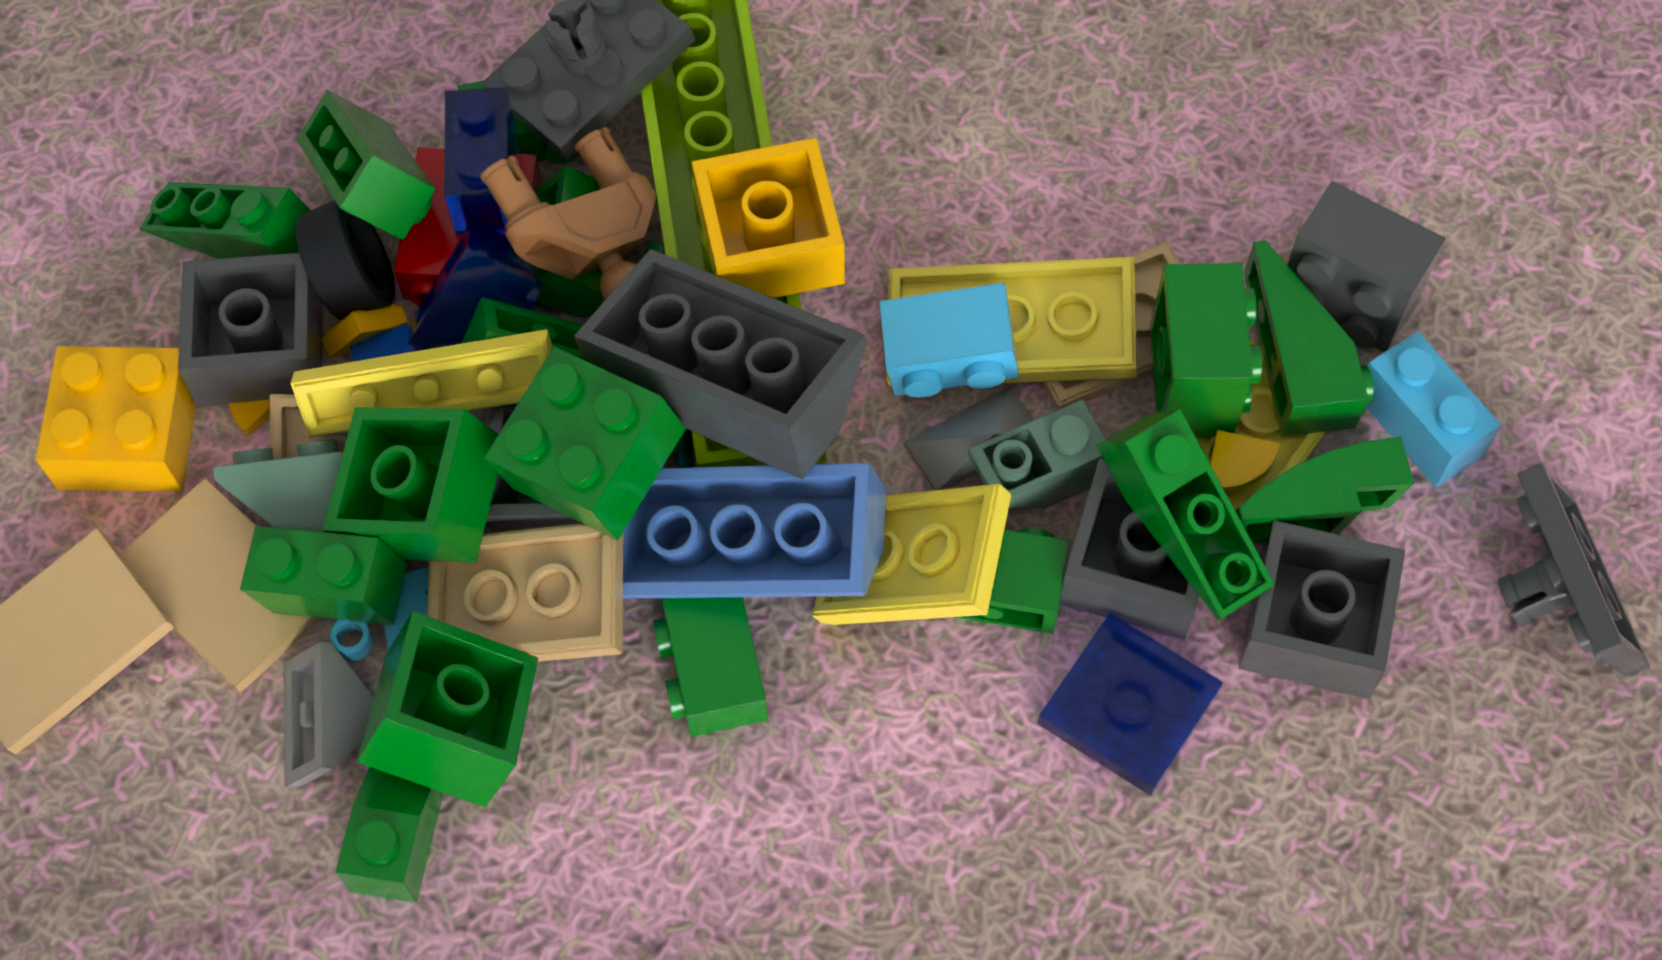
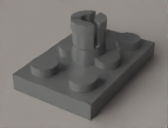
[482,0,695,161]
[1498,463,1650,676]

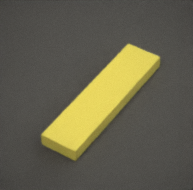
[290,329,553,438]

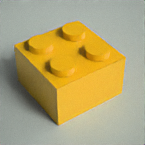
[691,137,845,298]
[36,346,196,492]

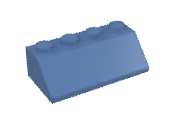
[623,463,887,599]

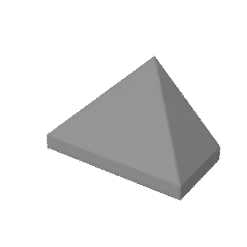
[904,386,1034,490]
[284,641,374,787]

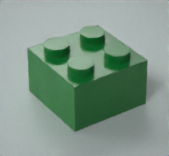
[1149,263,1262,437]
[484,347,686,541]
[322,407,499,563]
[357,611,538,808]

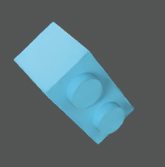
[879,282,1019,398]
[1366,331,1501,488]

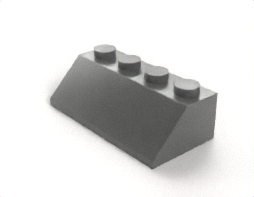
[574,249,866,479]

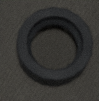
[296,200,395,321]

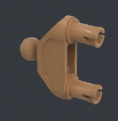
[480,127,656,300]

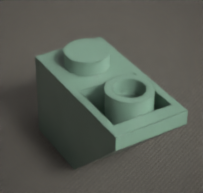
[968,399,1106,509]
[213,440,343,532]

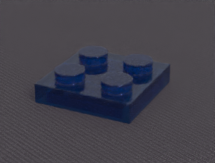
[1037,613,1224,796]

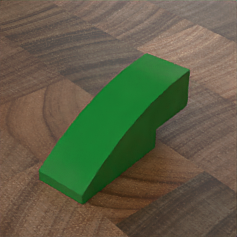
[1236,437,1414,543]

